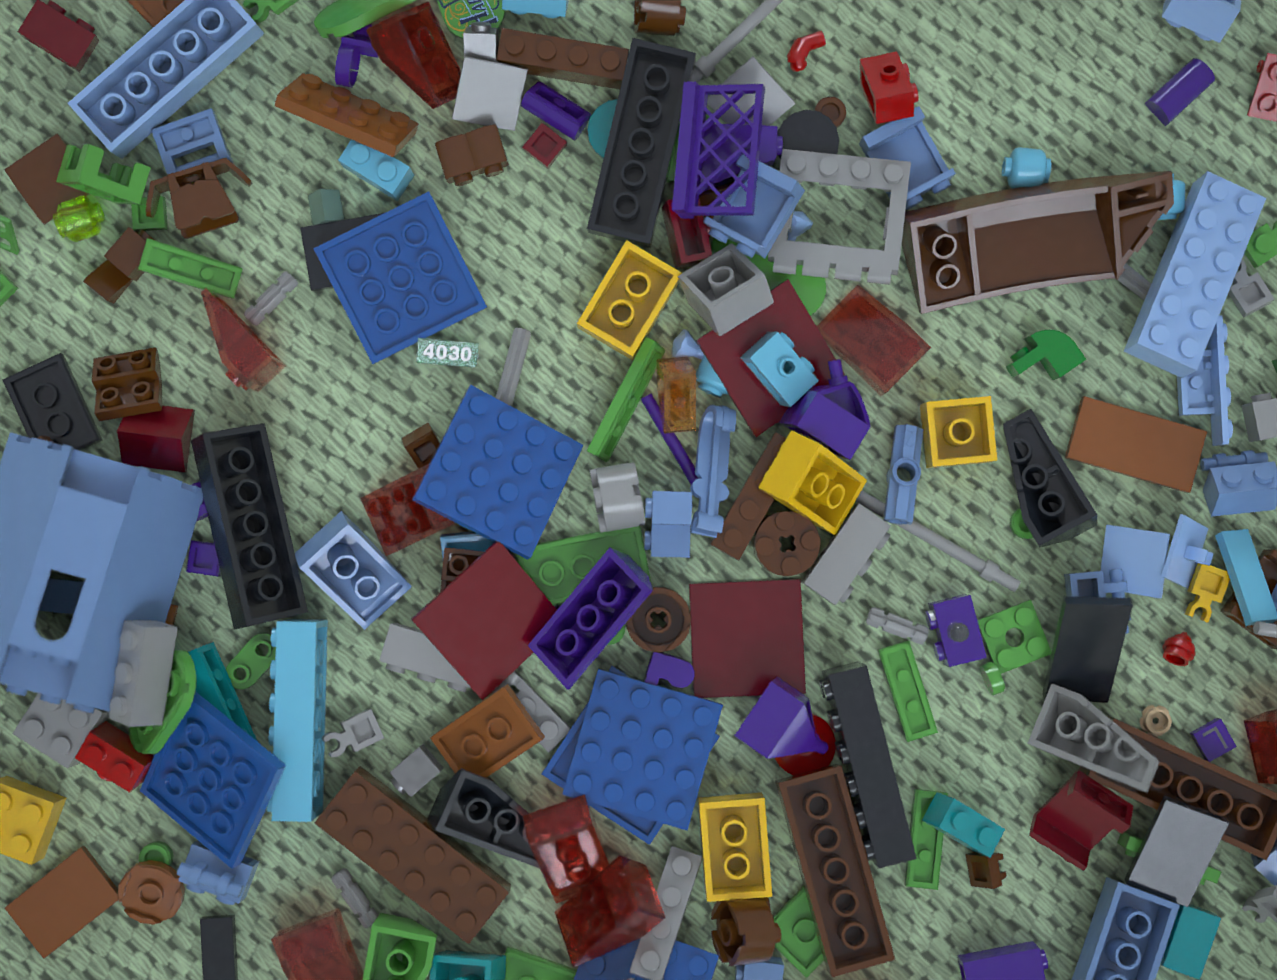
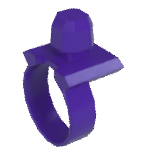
[335,23,379,88]

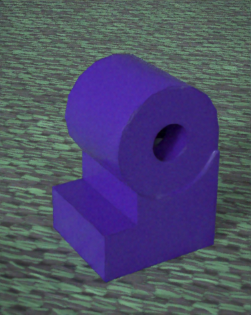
[644,652,695,688]

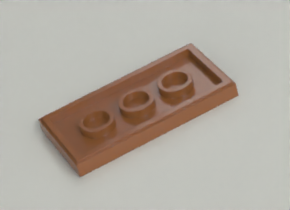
[1065,396,1207,493]

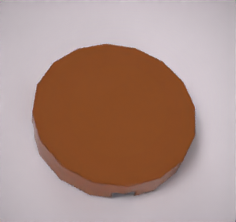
[118,860,185,925]

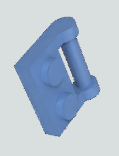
[151,108,233,177]

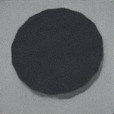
[777,110,840,159]

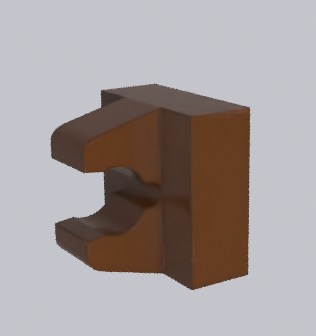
[965,852,1006,889]

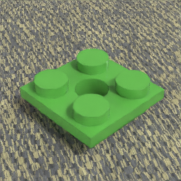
[977,600,1051,674]

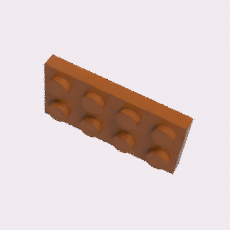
[275,73,419,157]

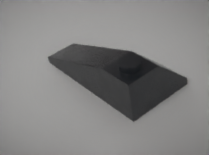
[1003,409,1097,548]
[427,768,563,872]

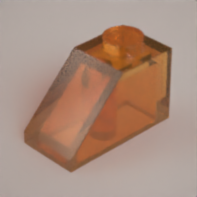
[657,357,696,433]

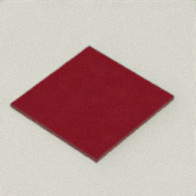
[696,279,845,437]
[411,541,557,701]
[689,579,806,698]

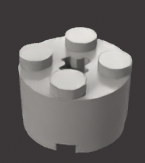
[590,462,645,533]

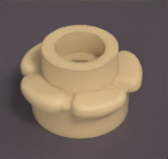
[1139,705,1172,737]

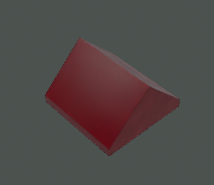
[117,405,195,473]

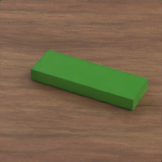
[138,238,243,299]
[877,640,938,742]
[904,789,948,890]

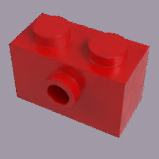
[860,51,919,124]
[75,721,155,793]

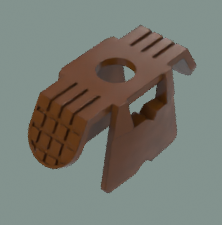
[146,158,252,239]

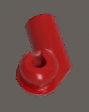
[787,31,826,72]

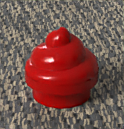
[1162,632,1196,666]

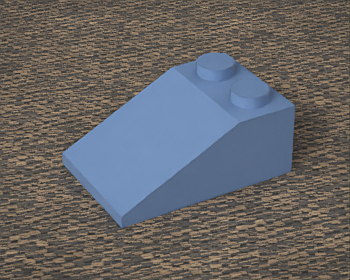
[295,511,412,630]

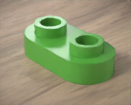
[226,633,276,689]

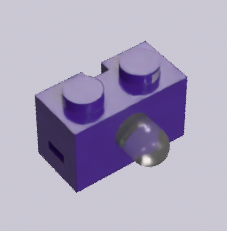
[925,594,987,667]

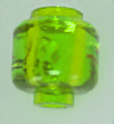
[53,195,105,242]

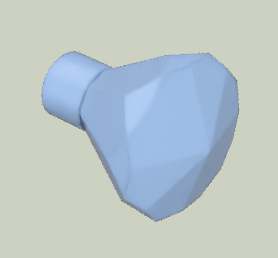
[788,211,813,241]
[671,329,704,360]

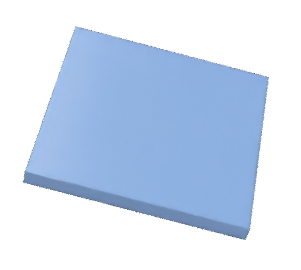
[1161,514,1214,589]
[1101,525,1170,598]

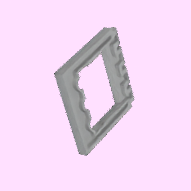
[768,149,911,285]

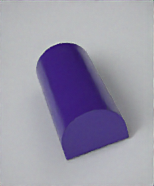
[1144,58,1215,126]
[521,81,591,141]

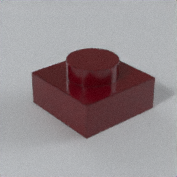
[522,123,567,169]

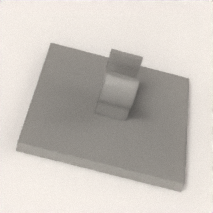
[452,56,528,131]
[707,56,795,126]

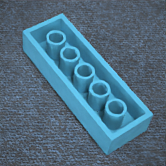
[267,619,328,822]

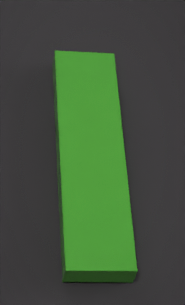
[587,337,665,462]

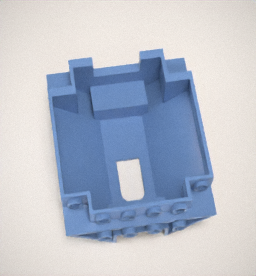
[0,433,204,713]

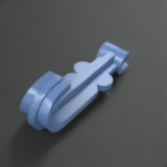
[691,404,736,538]

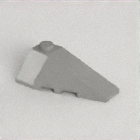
[1027,684,1159,792]

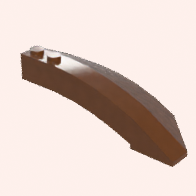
[901,171,1174,314]

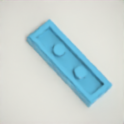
[1215,529,1277,626]

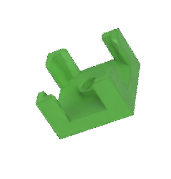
[56,144,151,205]

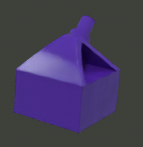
[779,359,871,460]
[734,676,828,759]

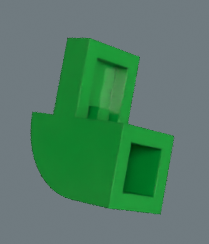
[1005,330,1087,380]

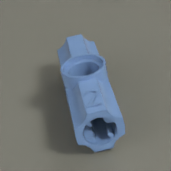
[883,424,924,525]

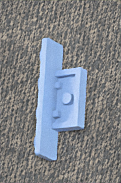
[1177,315,1233,446]

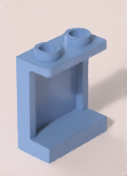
[859,106,956,210]
[703,154,805,259]

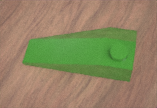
[363,913,438,980]

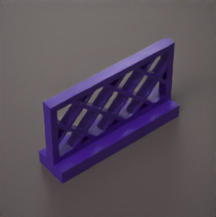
[672,81,765,219]

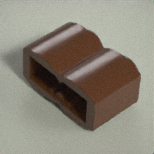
[435,124,509,186]

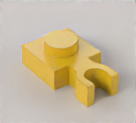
[1185,563,1230,622]

